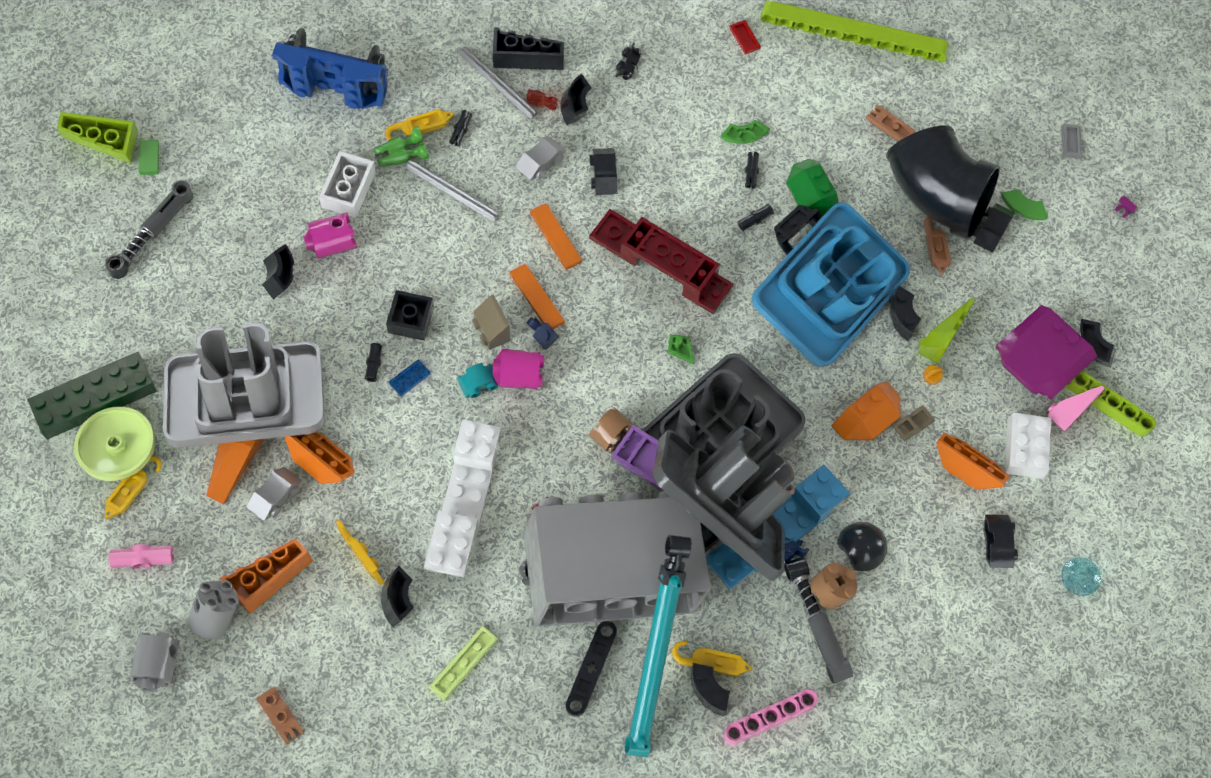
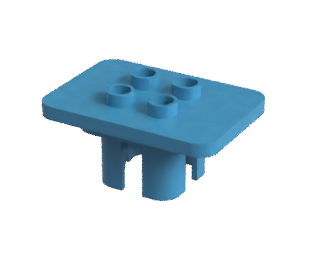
[752,203,910,367]

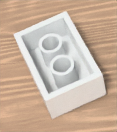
[319,151,376,218]
[1004,412,1051,479]

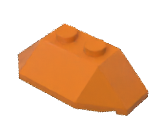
[831,381,901,440]
[285,432,355,484]
[936,432,1010,490]

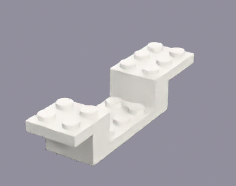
[424,419,501,577]

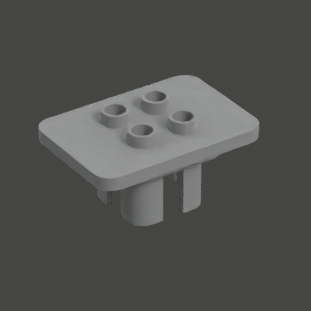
[163,323,325,448]

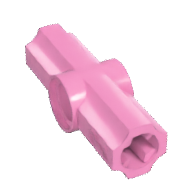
[109,544,174,569]

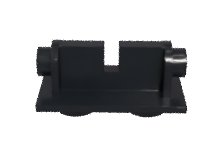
[615,43,641,80]

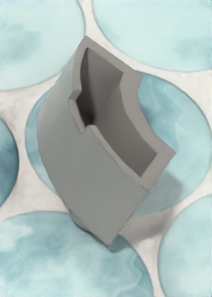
[515,137,566,180]
[247,467,302,521]

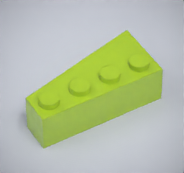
[57,112,138,163]

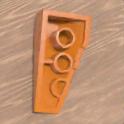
[206,439,265,504]

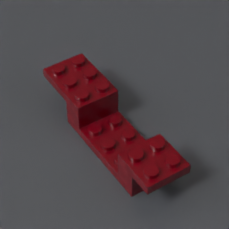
[589,209,734,314]

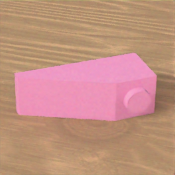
[1047,386,1105,432]

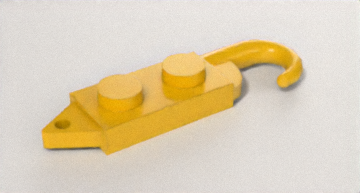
[385,109,454,140]

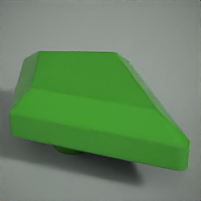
[668,334,694,364]

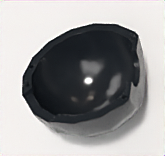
[837,522,887,571]

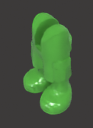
[373,126,429,167]

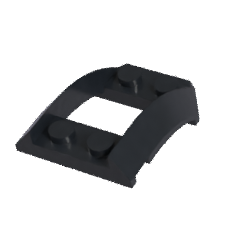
[774,205,822,255]

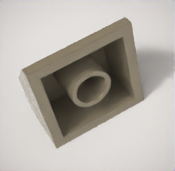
[472,294,510,350]

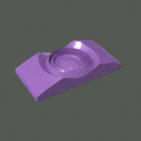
[611,425,664,492]

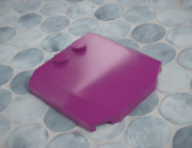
[995,305,1097,400]

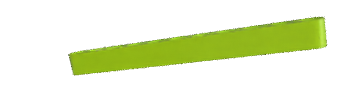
[761,1,949,63]

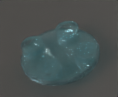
[1061,557,1101,596]

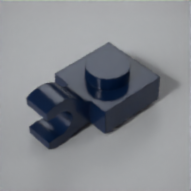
[526,317,560,350]
[784,540,809,562]

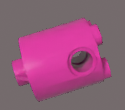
[303,212,357,259]
[493,349,545,390]

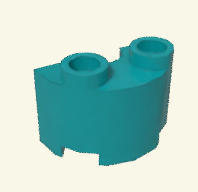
[457,363,499,398]

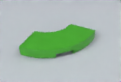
[721,120,770,144]
[1001,189,1048,220]

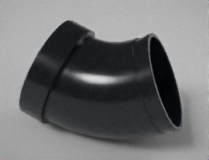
[886,125,1000,240]

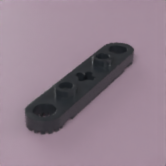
[565,621,617,717]

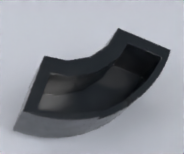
[561,74,592,126]
[589,148,618,195]
[973,203,1015,253]
[262,244,294,300]
[890,286,921,341]
[1080,319,1116,368]
[983,514,1018,568]
[381,566,414,628]
[691,663,730,716]

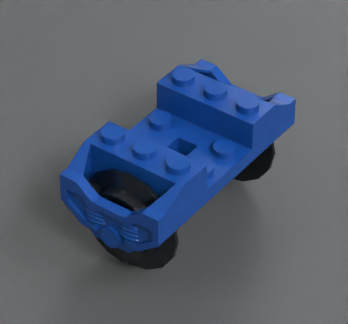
[272,28,388,109]

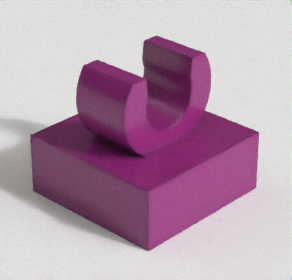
[1115,195,1138,218]

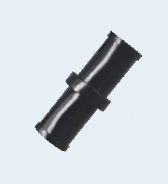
[449,110,473,147]
[745,152,759,189]
[737,204,774,231]
[364,343,383,382]

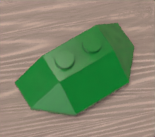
[786,158,839,216]

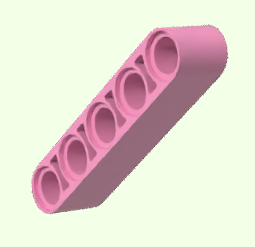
[723,690,818,745]

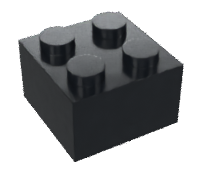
[386,290,434,341]

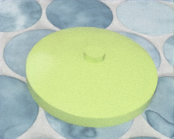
[74,407,155,481]

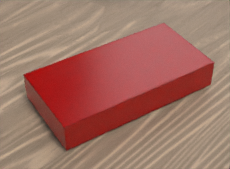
[729,20,761,55]

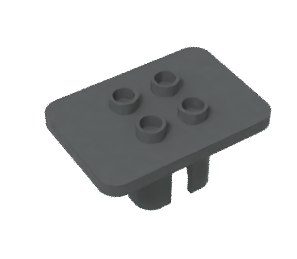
[642,353,806,466]
[653,426,795,581]

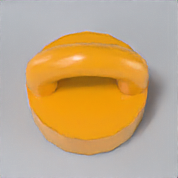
[923,365,943,385]

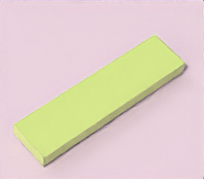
[429,626,498,701]

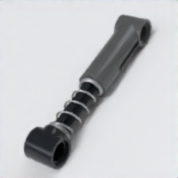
[105,180,193,279]
[784,556,853,684]

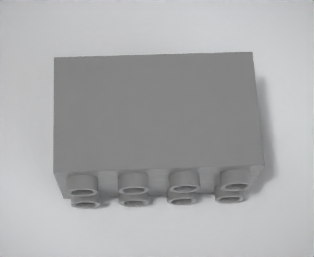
[524,491,711,627]

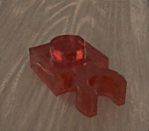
[527,89,558,111]

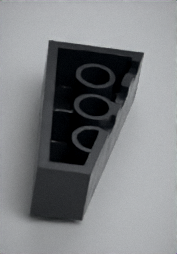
[492,27,564,70]

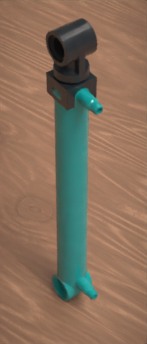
[625,535,692,757]

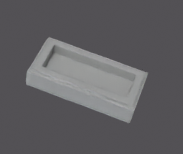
[1061,124,1082,159]

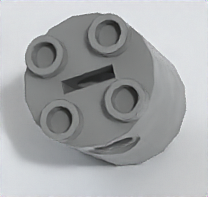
[188,581,239,639]
[129,632,180,692]

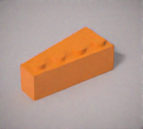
[220,538,313,614]

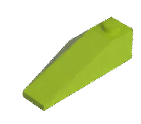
[918,298,975,364]

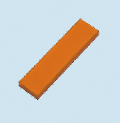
[530,203,582,270]
[509,264,565,329]

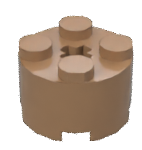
[589,407,634,453]
[810,562,857,610]

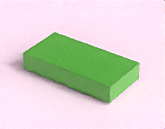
[139,140,159,175]

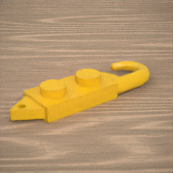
[105,455,162,520]
[336,520,385,586]
[672,641,753,677]

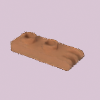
[866,105,915,141]
[256,687,304,745]

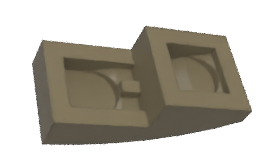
[892,405,935,441]

